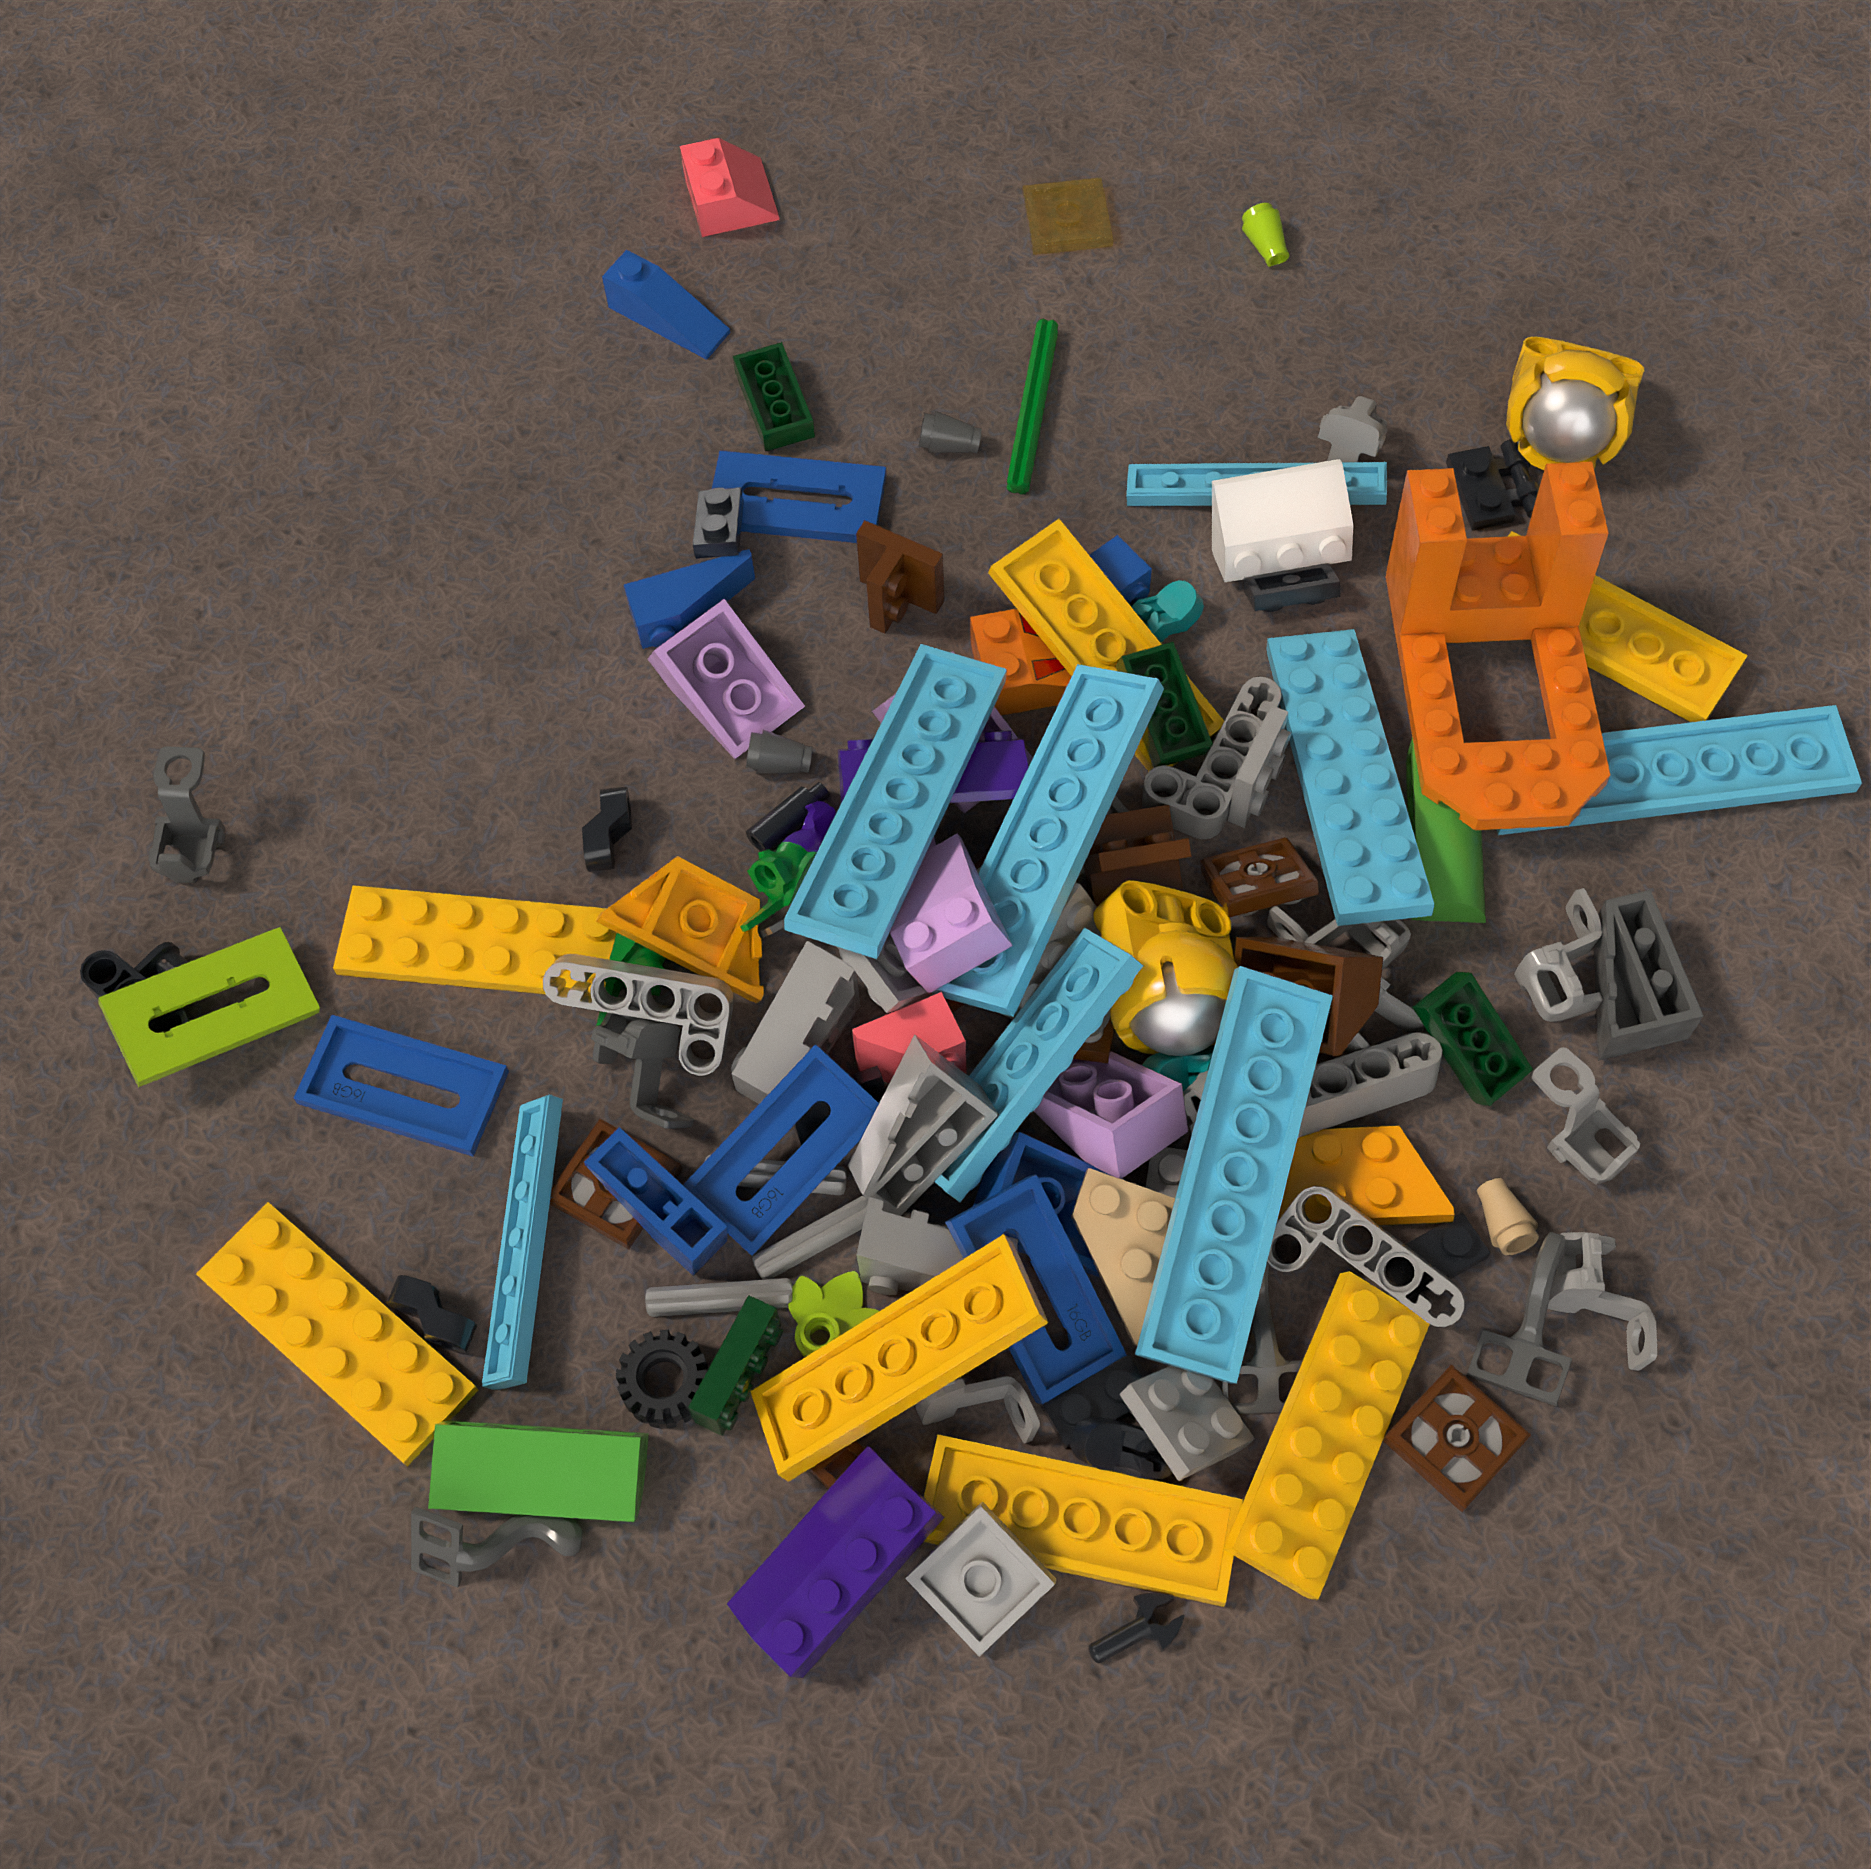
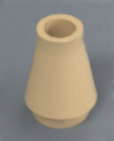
[1477,1178,1539,1255]

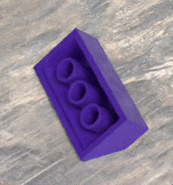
[838,730,1028,803]
[727,1445,945,1678]

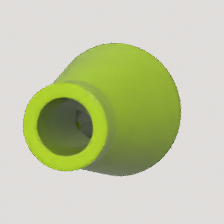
[1242,203,1289,267]

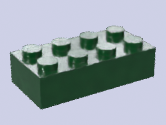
[733,342,815,452]
[1115,642,1213,768]
[1412,971,1533,1106]
[688,1295,783,1436]

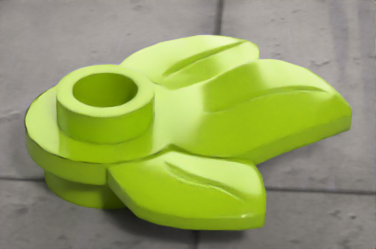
[788,1271,879,1357]

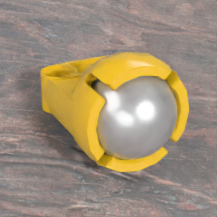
[1506,336,1645,470]
[1093,880,1238,1056]

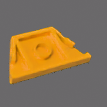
[596,856,764,1003]
[1277,1126,1454,1226]

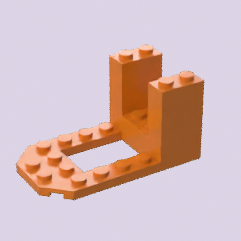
[1386,462,1610,830]

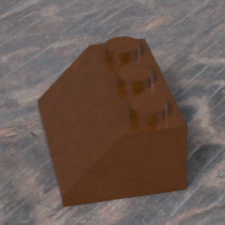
[1234,937,1383,1056]

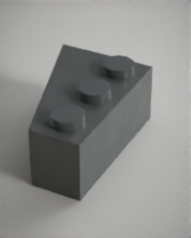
[1594,889,1703,1061]

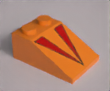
[970,609,1072,716]

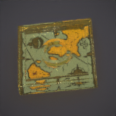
[1022,177,1113,255]

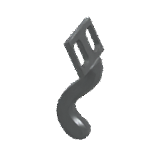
[1467,1232,1572,1406]
[1222,1262,1303,1414]
[411,1507,582,1588]

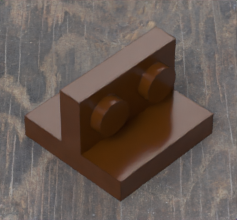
[856,520,944,634]
[1084,805,1192,907]

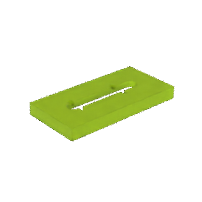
[98,927,320,1088]

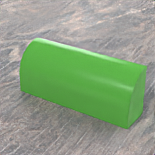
[1406,738,1486,923]
[428,1420,649,1522]

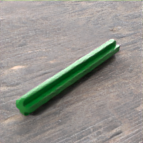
[1007,318,1058,494]

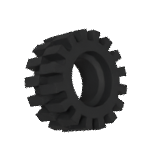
[616,1330,709,1428]

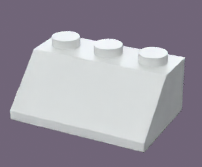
[1212,459,1353,582]

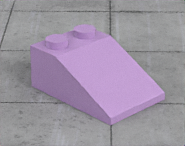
[648,599,805,759]
[890,833,1013,993]
[1034,1052,1188,1179]

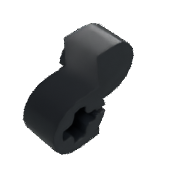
[582,787,632,872]
[387,1275,477,1354]
[1070,1417,1173,1480]

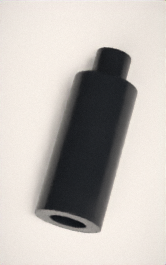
[746,782,830,852]

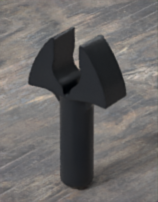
[1088,1593,1184,1664]

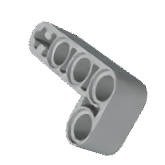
[1142,677,1281,839]
[543,954,734,1076]
[1298,1033,1442,1138]
[1267,1186,1465,1327]

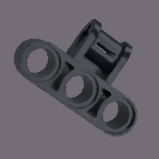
[80,942,191,1033]

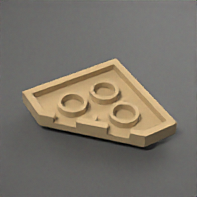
[1071,1168,1175,1346]

